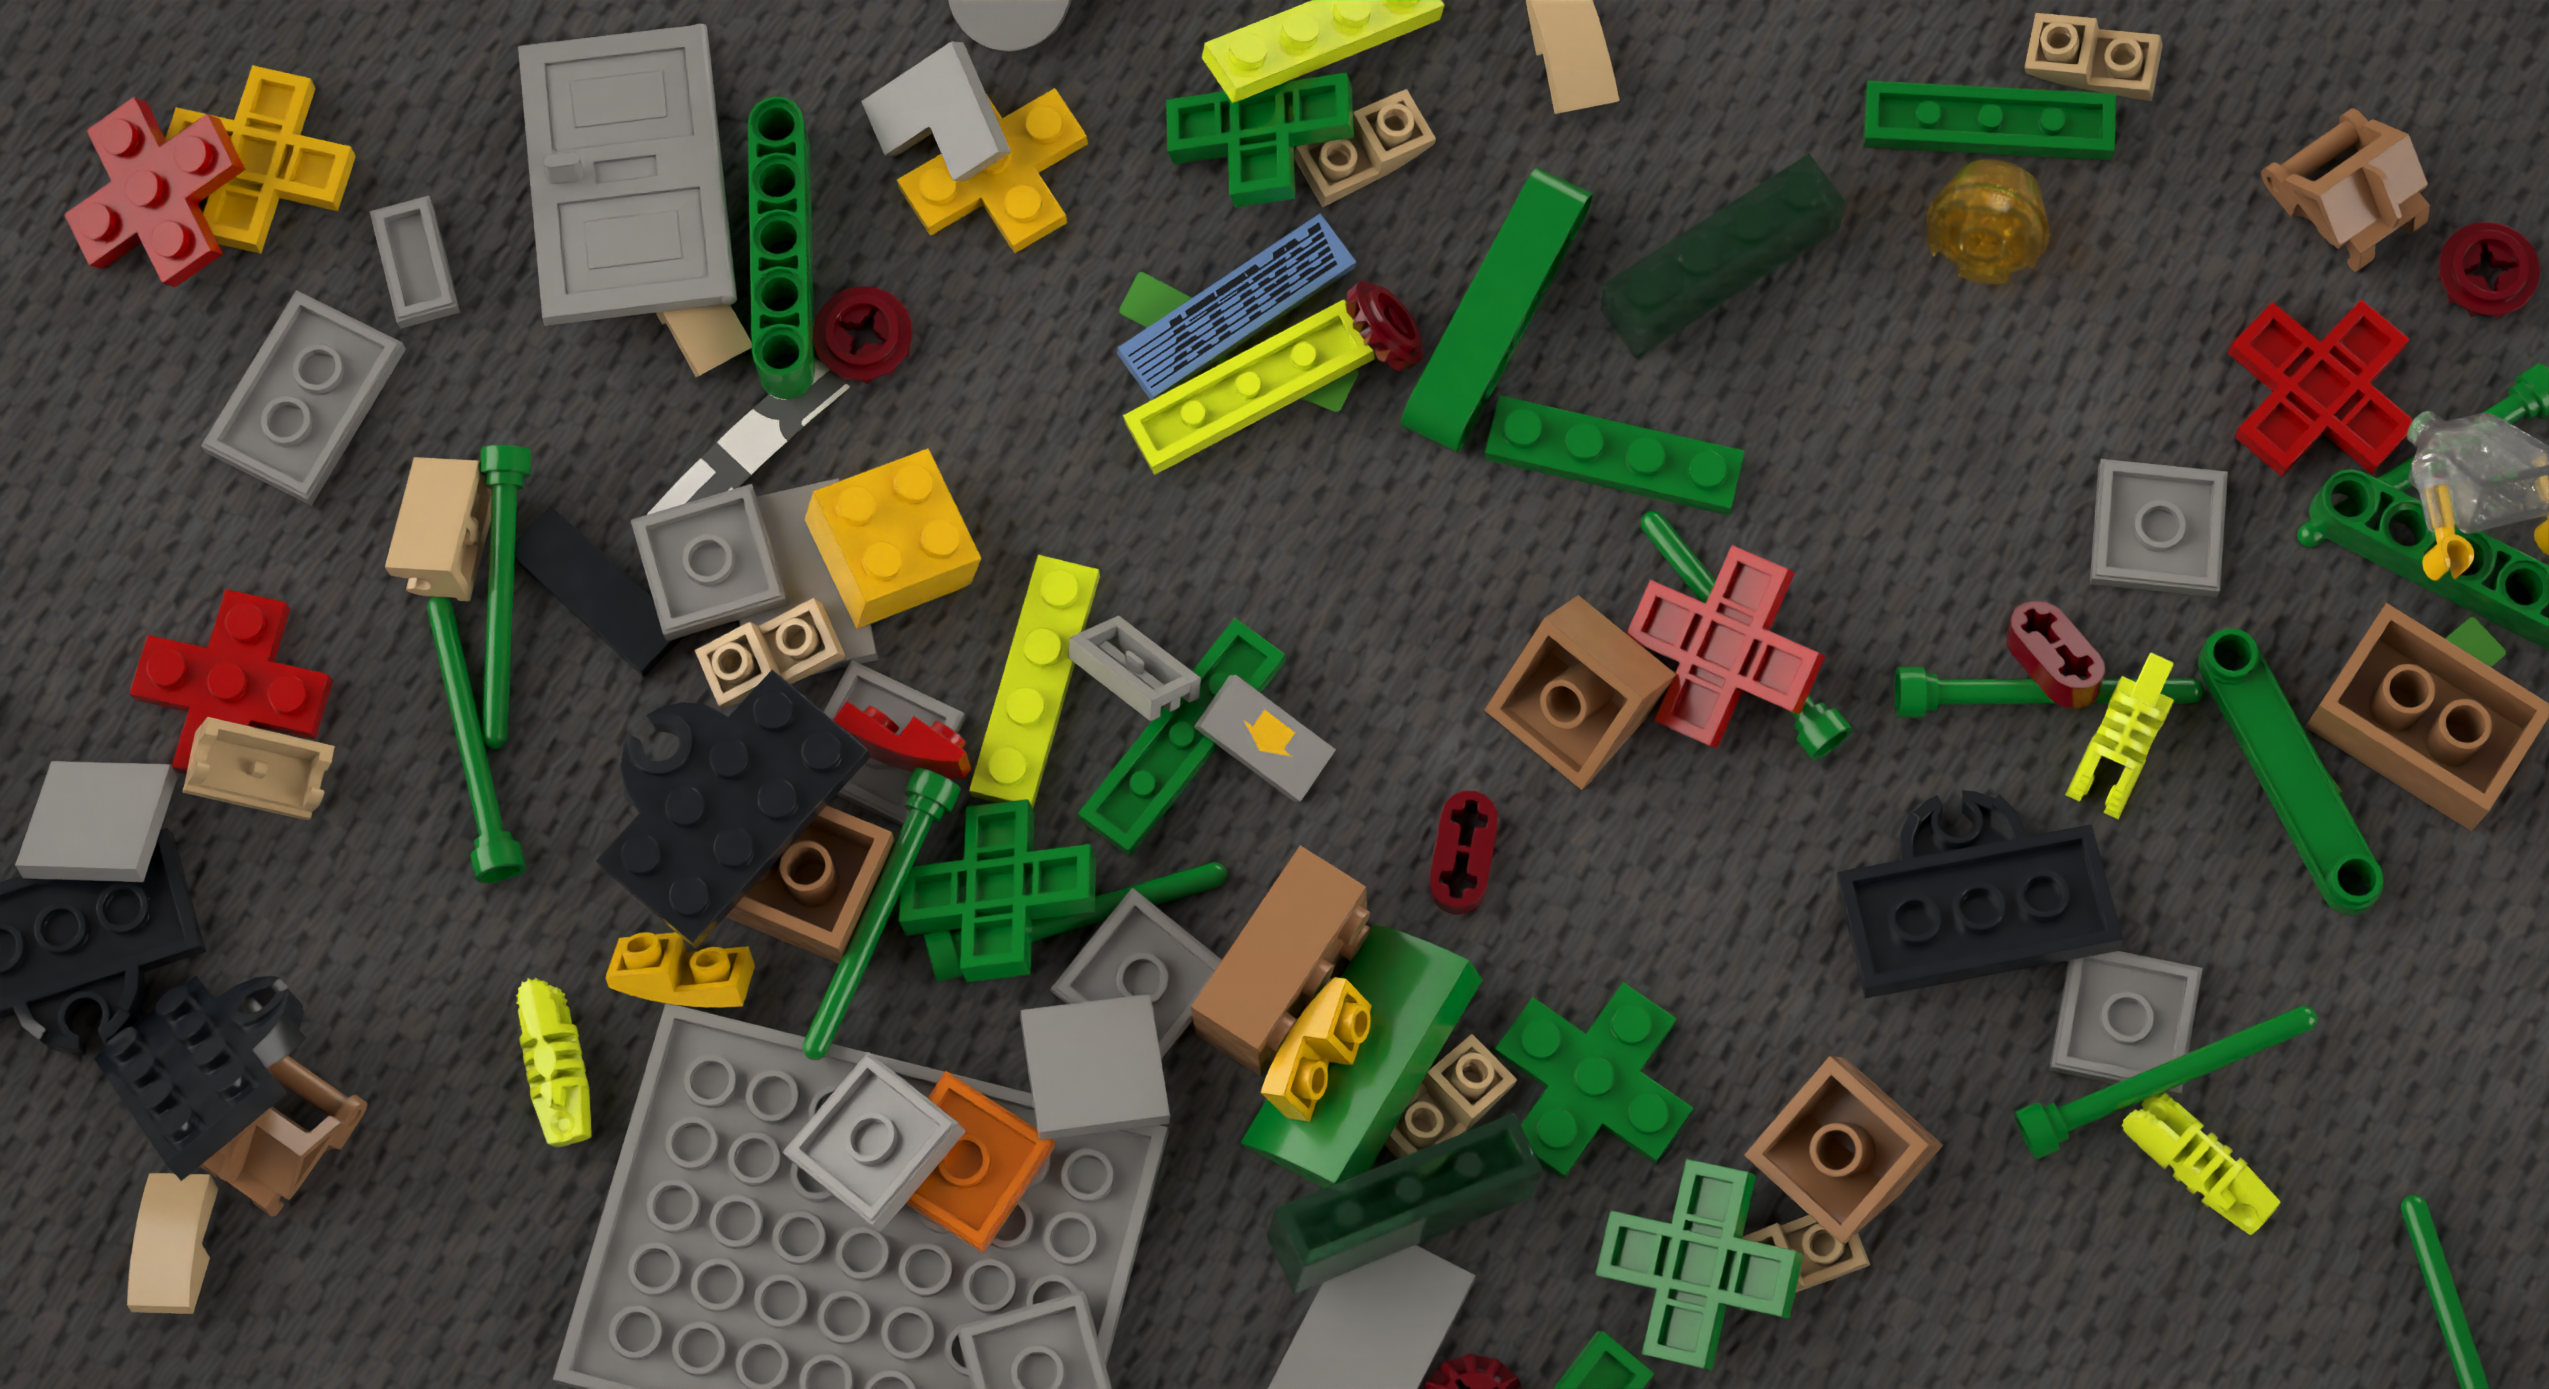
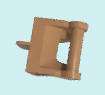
[2261,108,2430,272]
[200,1056,367,1216]

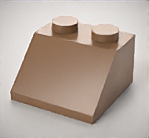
[1484,595,1676,790]
[1744,1056,1943,1244]

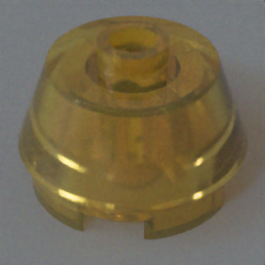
[1926,159,2050,284]

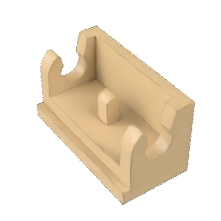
[385,457,492,601]
[183,717,335,820]

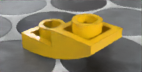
[605,932,755,1008]
[1260,977,1372,1122]

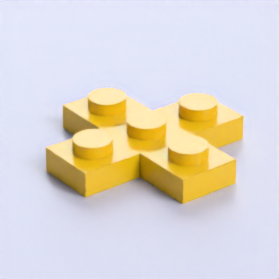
[165,65,356,254]
[897,88,1088,254]

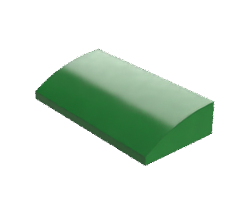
[1240,924,1483,1201]

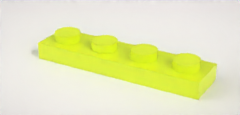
[1202,0,1444,103]
[1123,299,1375,475]
[969,555,1100,808]

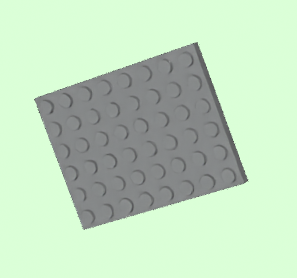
[553,1003,1169,1389]

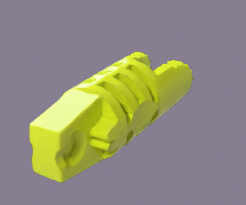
[2065,652,2174,819]
[516,978,592,1148]
[2121,1092,2280,1235]

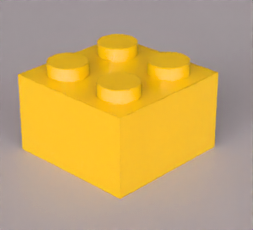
[804,448,981,629]

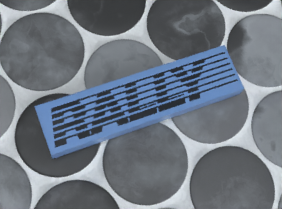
[1117,213,1356,400]

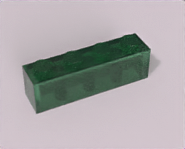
[1600,154,1846,359]
[1266,1113,1543,1294]

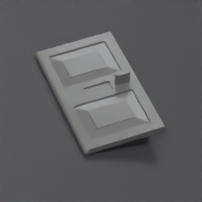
[518,24,737,326]

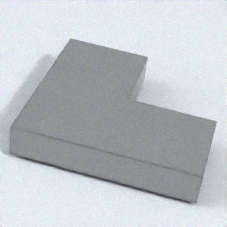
[861,41,1011,181]

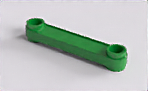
[2198,628,2384,915]

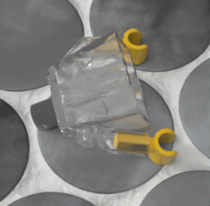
[2407,411,2549,581]

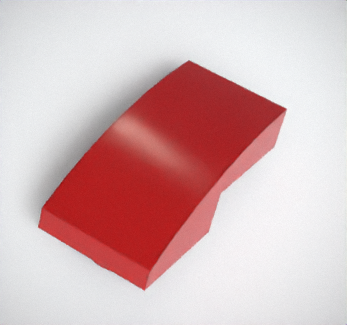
[832,701,971,779]

